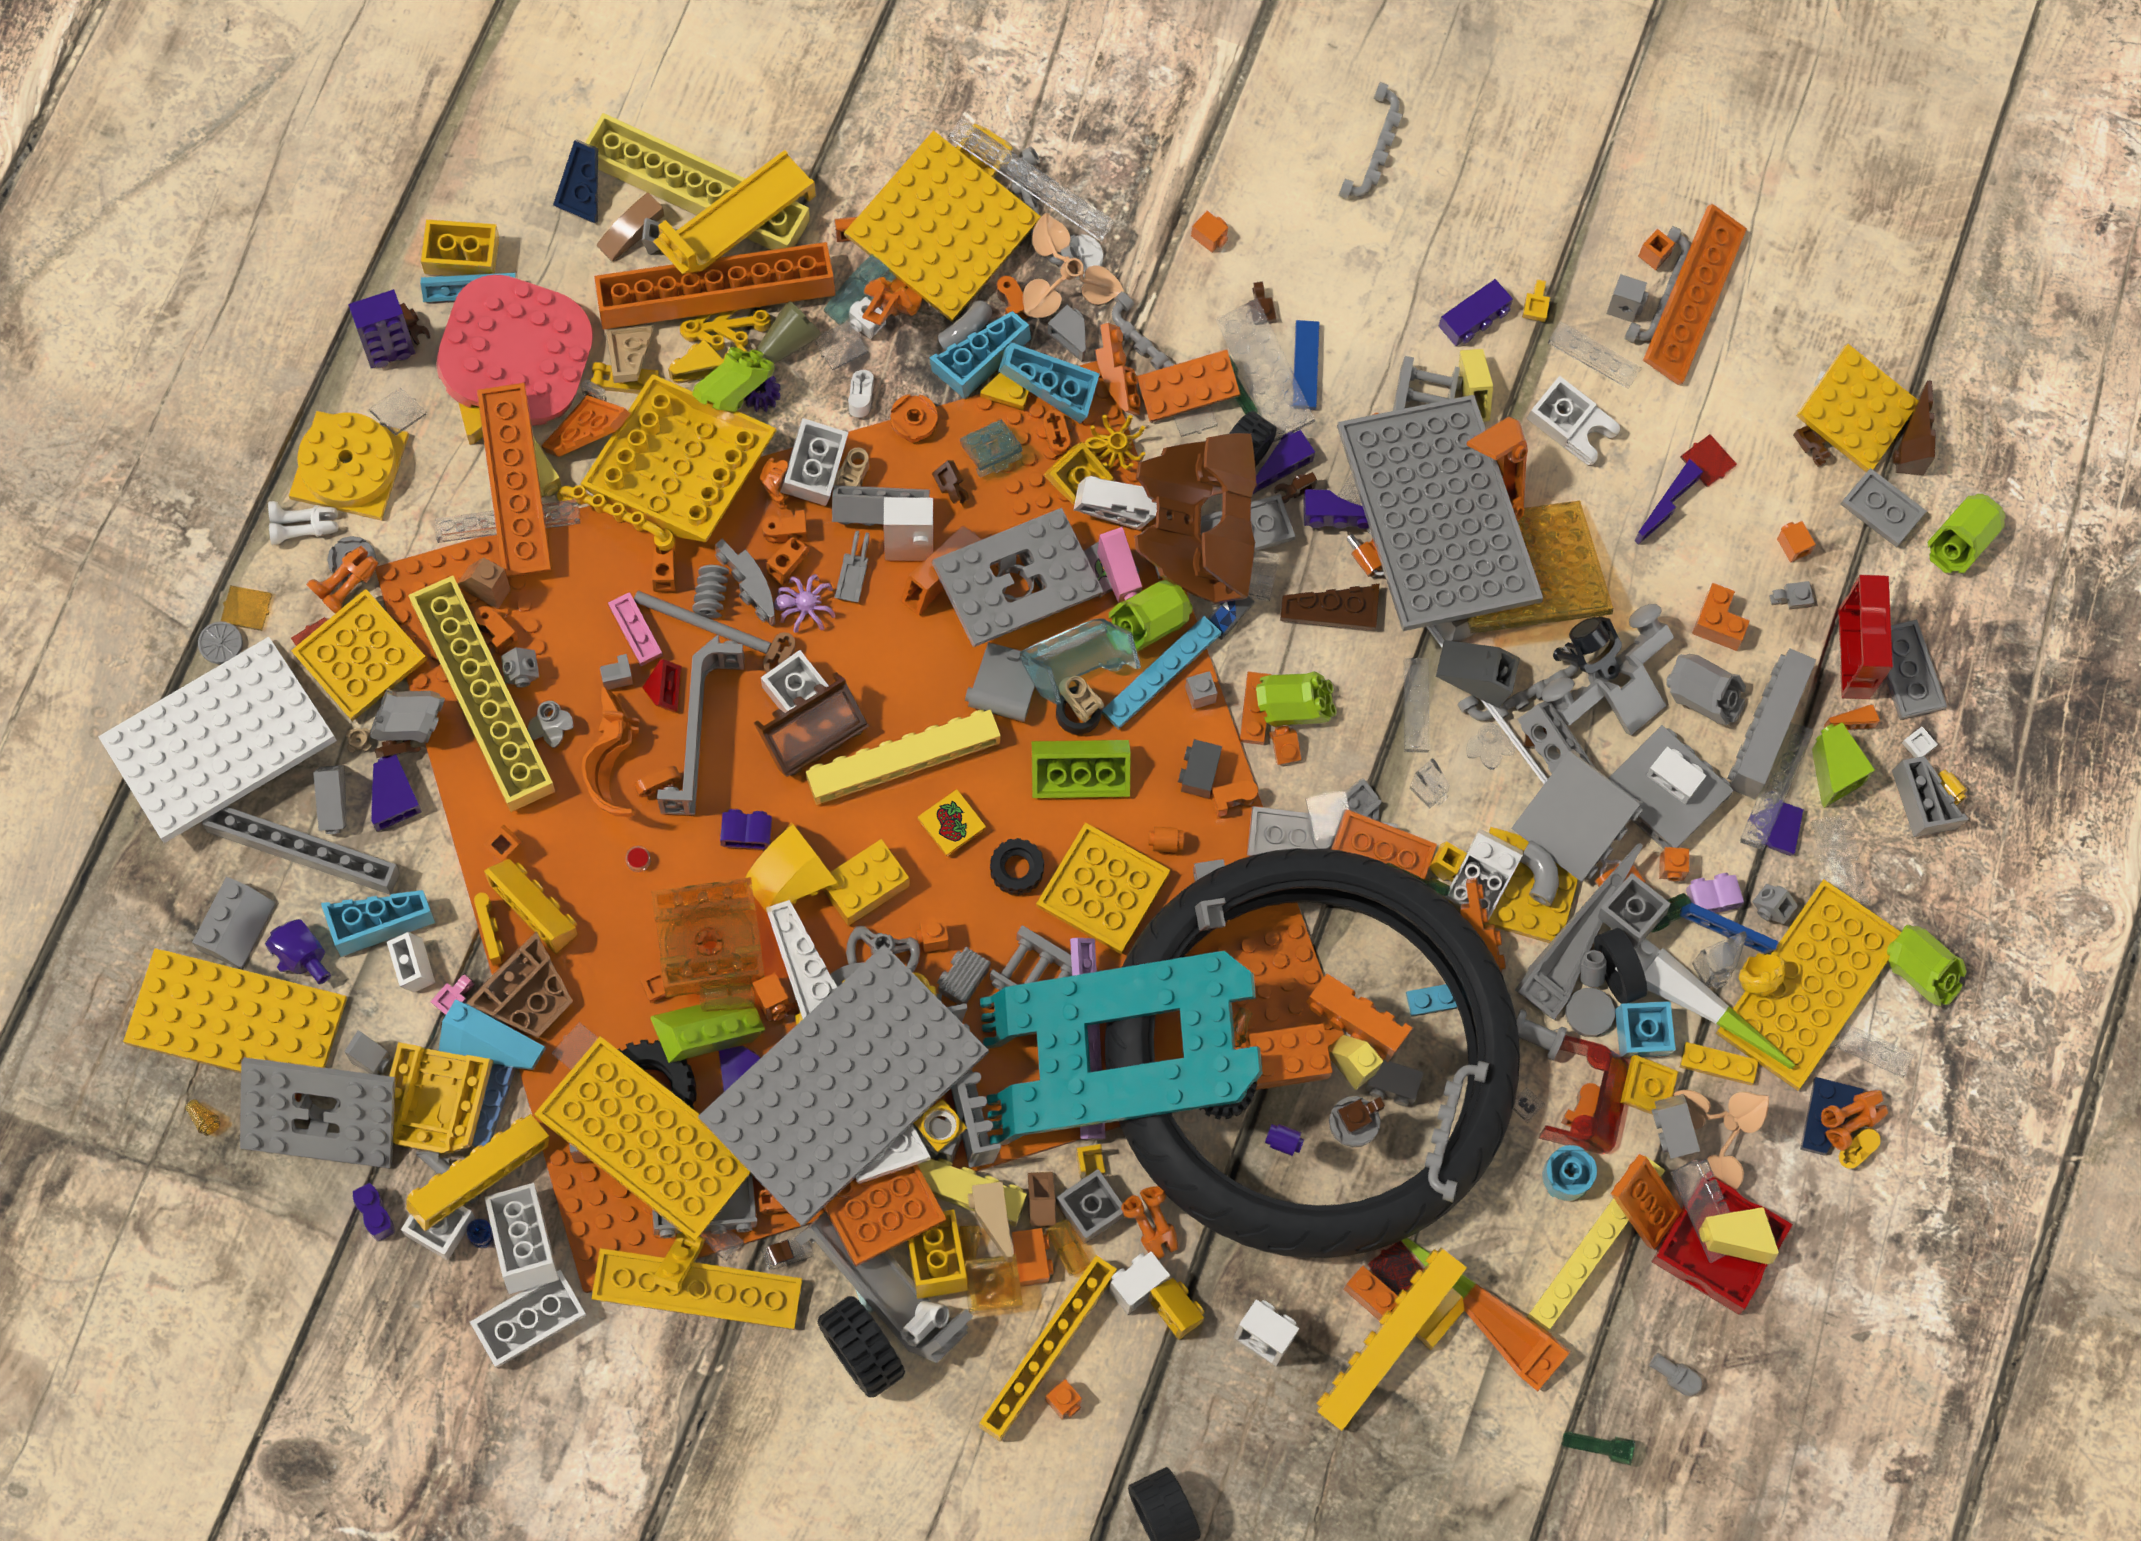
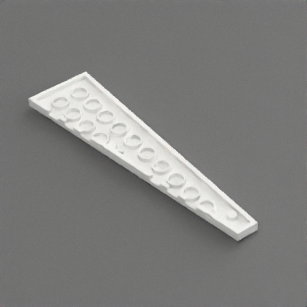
[766,900,931,1184]

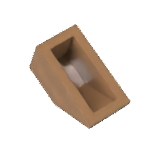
[1028,1172,1056,1227]

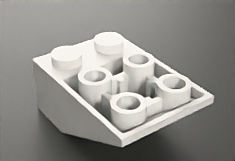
[1445,828,1523,920]

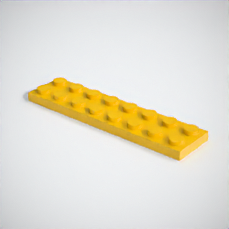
[591,1248,802,1330]

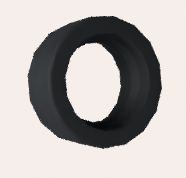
[1056,686,1102,735]

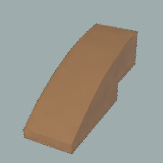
[596,192,664,262]

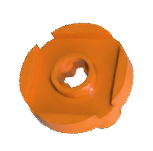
[890,394,938,443]

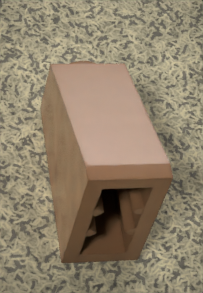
[457,558,511,609]

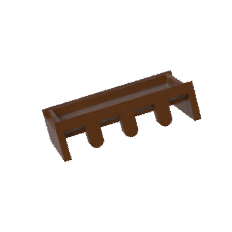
[754,672,869,777]

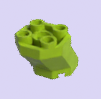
[692,347,775,412]
[1927,494,2005,573]
[1108,580,1193,653]
[1256,671,1337,728]
[1887,925,1967,1006]

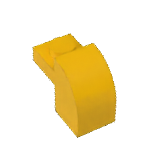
[1430,841,1467,882]

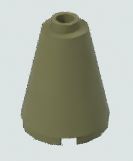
[757,301,821,364]

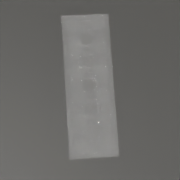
[1215,298,1316,442]

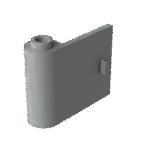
[965,642,1044,722]

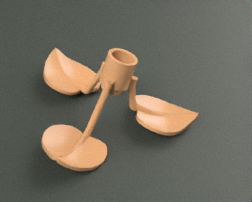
[1023,213,1124,318]
[1673,1090,1769,1191]

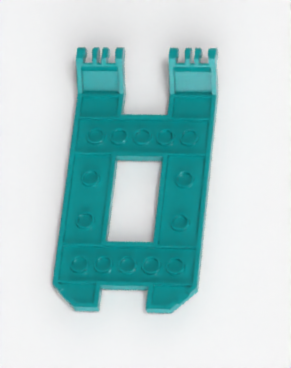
[980,951,1263,1145]

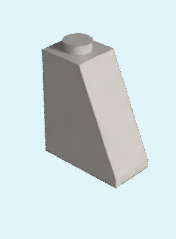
[313,765,346,834]

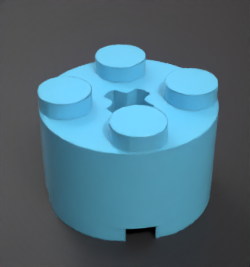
[1542,1145,1597,1201]

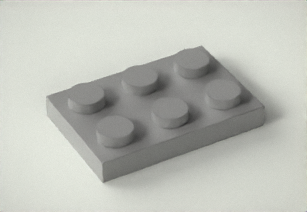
[1840,468,1927,547]

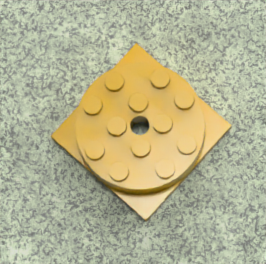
[289,411,409,521]

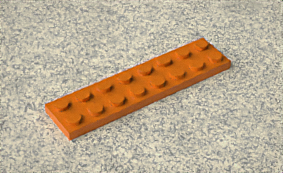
[1643,204,1747,385]
[477,383,552,578]

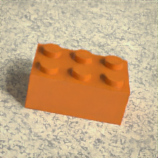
[1245,1023,1332,1090]

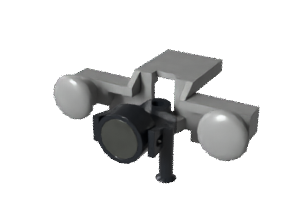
[1541,604,1674,735]

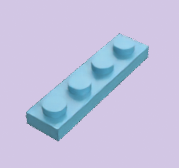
[420,273,516,302]
[1406,984,1457,1016]

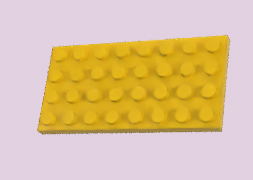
[1715,879,1901,1091]
[123,948,347,1073]
[535,1036,751,1242]

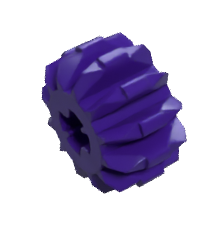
[744,376,781,413]

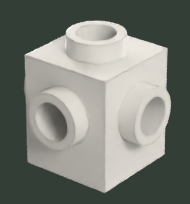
[849,296,886,339]

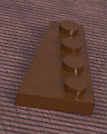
[1280,583,1380,631]

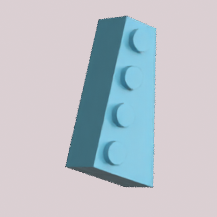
[929,311,1031,399]
[998,343,1100,424]
[321,890,436,957]

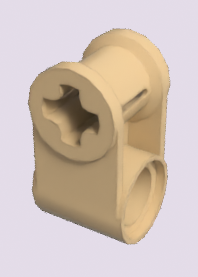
[833,448,869,488]
[1059,676,1104,722]

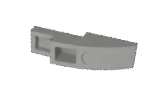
[715,539,775,626]

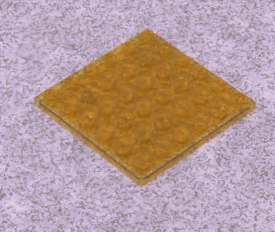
[1466,501,1614,633]

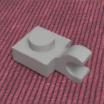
[1769,581,1814,609]

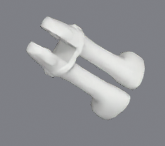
[268,501,338,545]

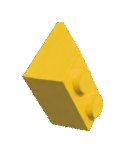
[1148,1278,1204,1340]

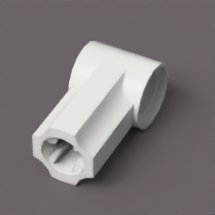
[900,1301,949,1347]

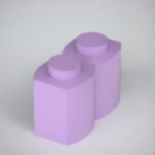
[1686,873,1744,913]

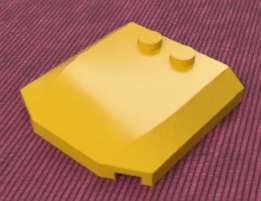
[390,1042,493,1155]

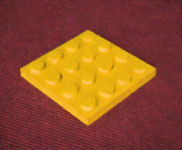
[1796,344,1918,472]
[291,589,427,722]
[1036,822,1171,954]
[1484,827,1578,943]

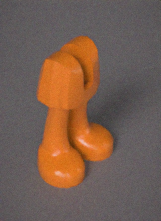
[306,546,379,614]
[1821,1090,1888,1150]
[1121,1186,1178,1260]

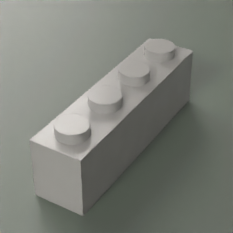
[832,485,930,526]

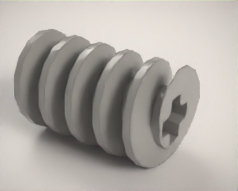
[692,565,729,618]

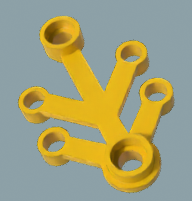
[680,309,771,351]

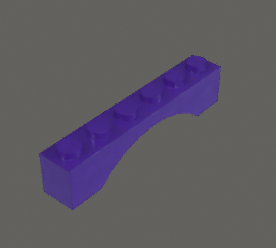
[1303,489,1369,529]

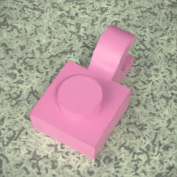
[430,974,474,1015]

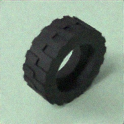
[990,838,1044,895]

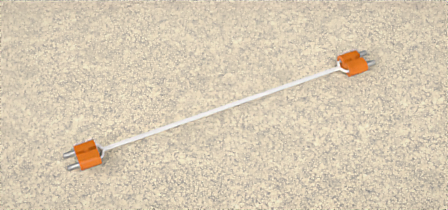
[1346,528,1646,887]

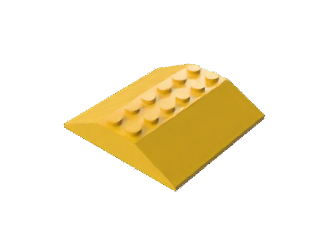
[580,374,777,542]

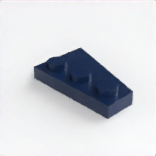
[553,140,598,223]
[1800,1077,1864,1156]

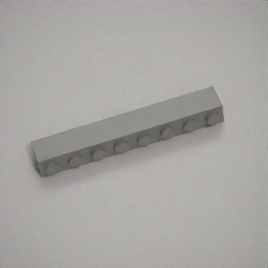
[202,807,400,895]

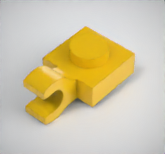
[1522,279,1550,322]

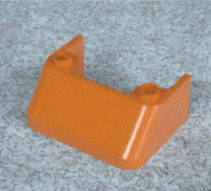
[1467,417,1528,520]

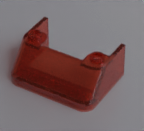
[1539,1035,1629,1155]

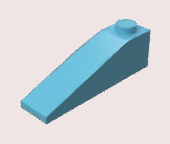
[439,999,546,1070]

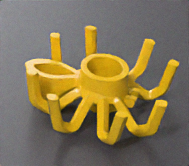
[1085,415,1145,470]

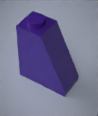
[371,754,422,832]

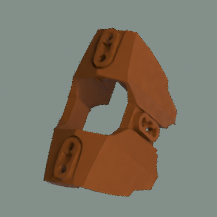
[1134,433,1257,604]

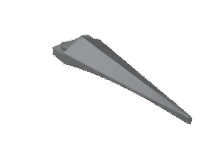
[1515,843,1642,1020]

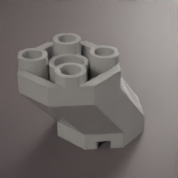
[1667,654,1746,725]
[370,689,445,743]

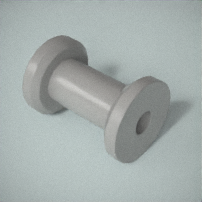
[1516,1009,1567,1061]

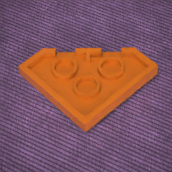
[541,395,631,457]

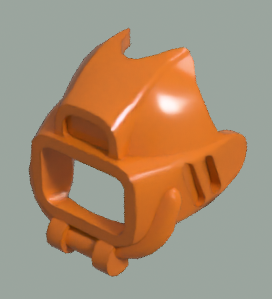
[759,457,790,509]

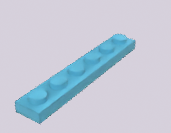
[1102,616,1221,730]

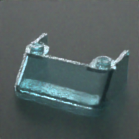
[1020,619,1141,705]

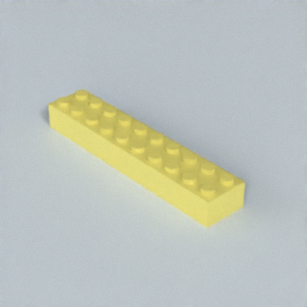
[585,113,810,250]
[408,576,555,812]

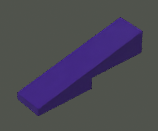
[1635,459,1703,545]

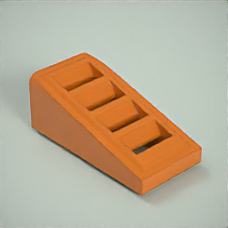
[1823,704,1880,730]

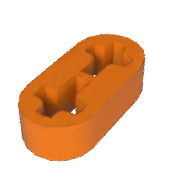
[1043,410,1070,455]
[634,766,681,798]

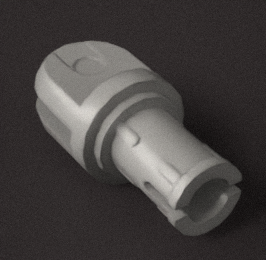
[1649,1353,1702,1396]

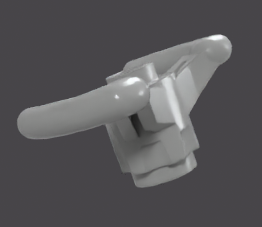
[846,926,920,972]

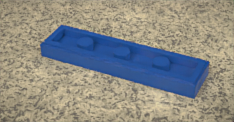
[1292,320,1319,410]
[1679,903,1778,954]

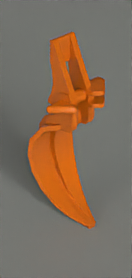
[862,277,923,325]
[581,687,640,817]

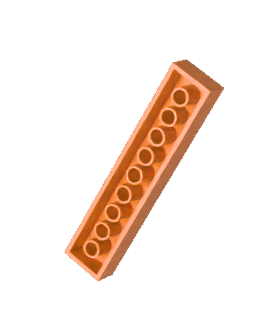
[594,242,835,330]

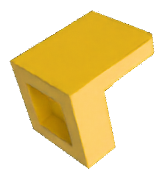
[1076,1144,1105,1179]

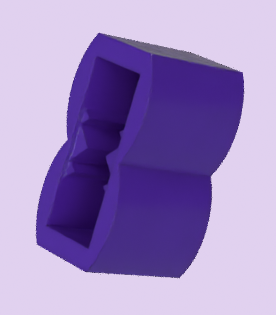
[720,809,772,850]
[353,1183,395,1241]

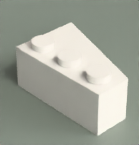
[1074,476,1157,530]

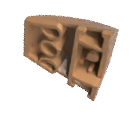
[466,932,573,1038]

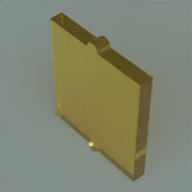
[221,585,272,631]

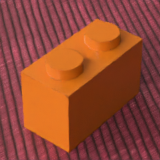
[1011,1228,1054,1287]
[1343,1265,1397,1320]

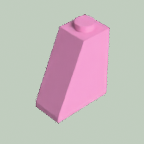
[1097,527,1142,603]

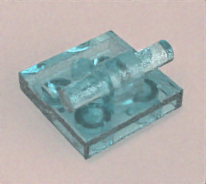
[960,419,1023,478]

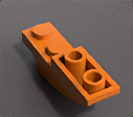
[1095,323,1141,416]
[1460,878,1506,973]

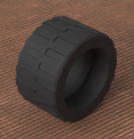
[1128,1467,1201,1541]

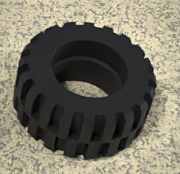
[618,1039,697,1109]
[817,1296,905,1398]

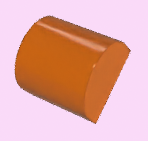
[835,217,857,242]

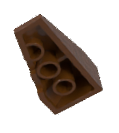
[1892,380,1936,476]

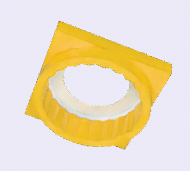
[913,1099,967,1153]

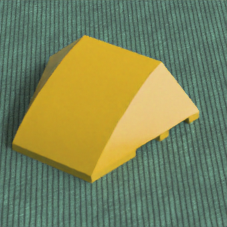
[744,822,839,912]

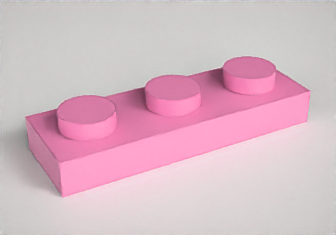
[608,592,663,666]

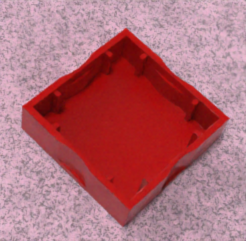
[1838,575,1893,700]
[1651,1172,1793,1315]

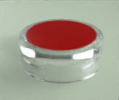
[625,846,651,872]

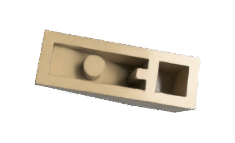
[968,1182,1013,1262]

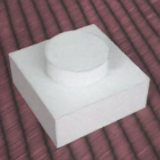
[1902,727,1938,758]

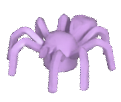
[773,574,835,633]

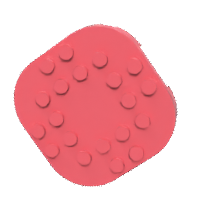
[436,275,593,426]

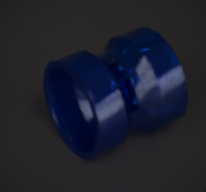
[467,1219,494,1249]

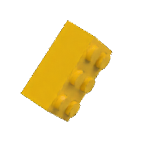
[421,219,499,276]
[822,839,910,926]
[907,1209,968,1299]

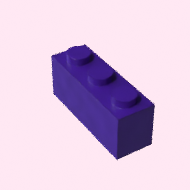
[1438,279,1513,346]

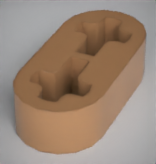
[763,632,796,673]

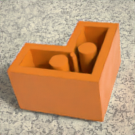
[1692,583,1750,651]
[752,972,800,1021]

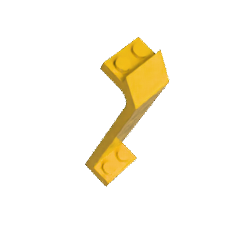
[653,150,816,274]

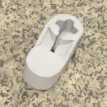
[848,370,874,417]

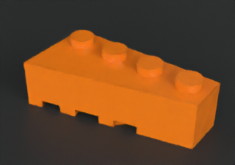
[1306,974,1413,1062]

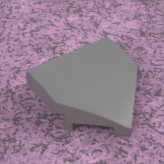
[1325,778,1381,821]

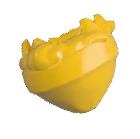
[1738,953,1785,996]

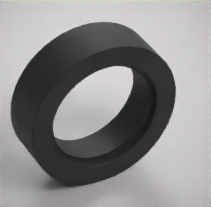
[1594,928,1647,1004]

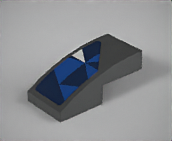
[1208,596,1255,640]

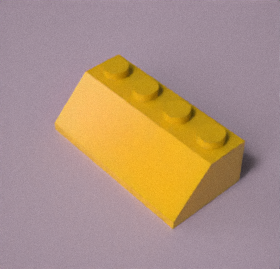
[484,859,578,954]

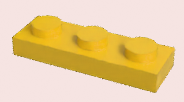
[1679,1042,1758,1086]

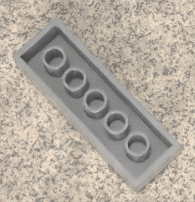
[1727,648,1816,800]

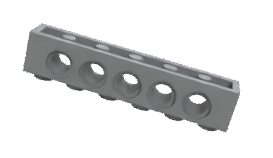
[1517,701,1596,773]

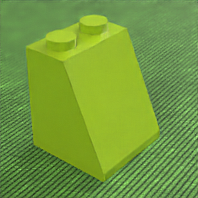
[1812,722,1875,808]

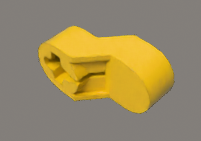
[1839,1128,1881,1169]

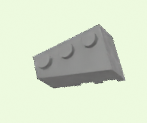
[1892,756,1969,837]

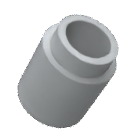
[1580,950,1606,987]

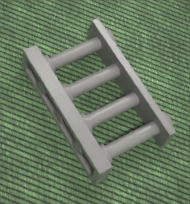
[1393,356,1462,411]
[990,925,1098,990]

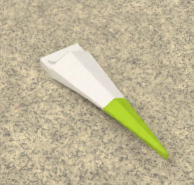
[1615,938,1795,1069]

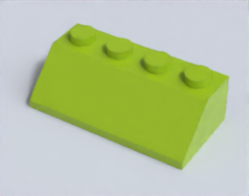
[1032,740,1130,798]
[650,996,765,1063]

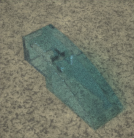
[824,254,889,326]

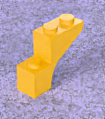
[668,340,746,383]

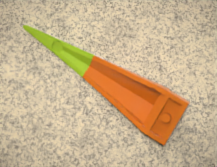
[1402,1238,1571,1392]

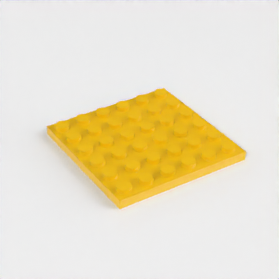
[844,130,1041,322]

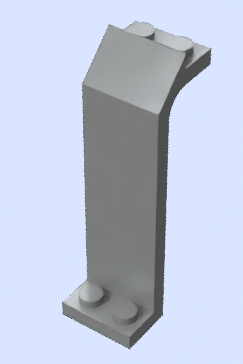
[657,634,745,815]
[795,1211,973,1363]

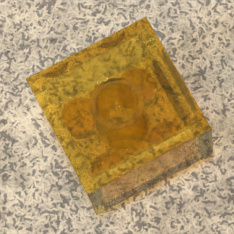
[964,1254,1023,1314]

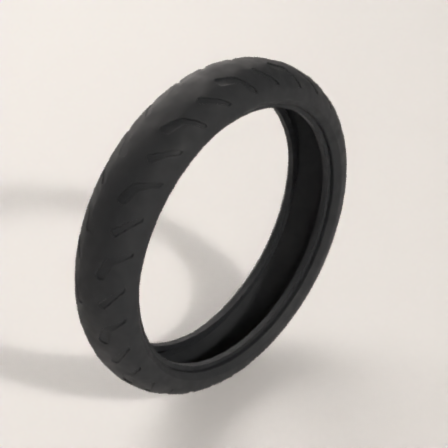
[1105,848,1520,1258]

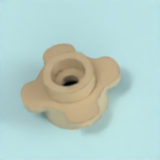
[346,728,371,753]

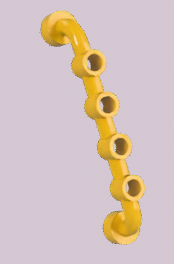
[557,485,675,551]

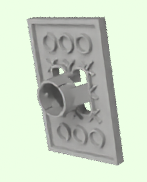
[932,508,1103,647]
[240,1057,395,1168]

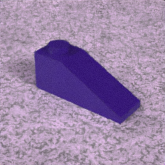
[1253,429,1315,494]

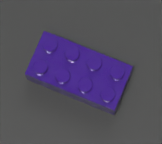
[348,289,416,368]

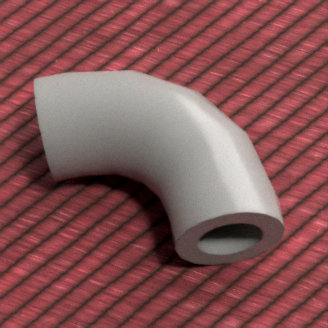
[938,301,992,351]
[1520,840,1559,906]

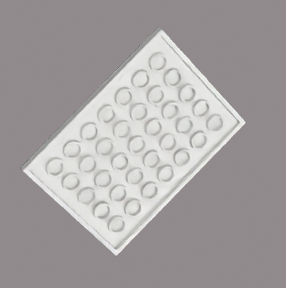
[98,637,337,843]

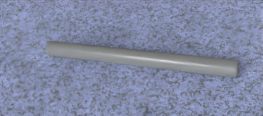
[634,591,772,654]

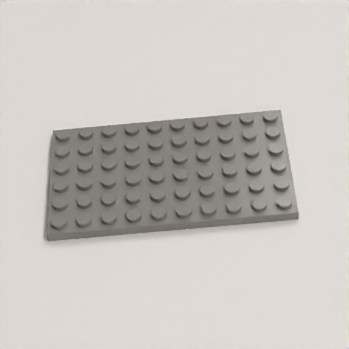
[1337,395,1543,631]
[698,944,989,1227]

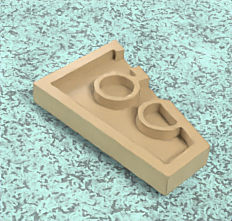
[606,324,653,383]

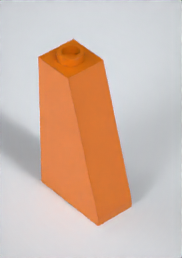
[901,525,981,616]

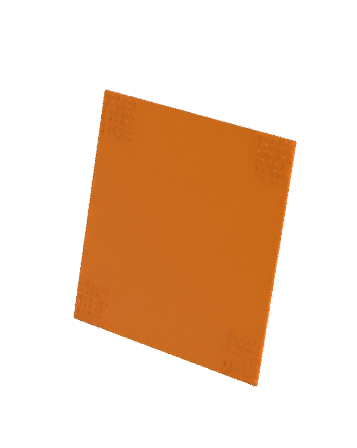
[376,361,1344,1293]

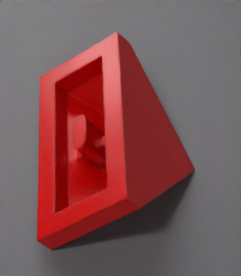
[642,659,681,712]

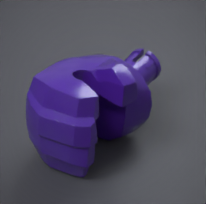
[265,919,331,985]

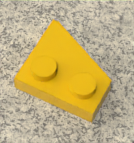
[980,373,1030,410]

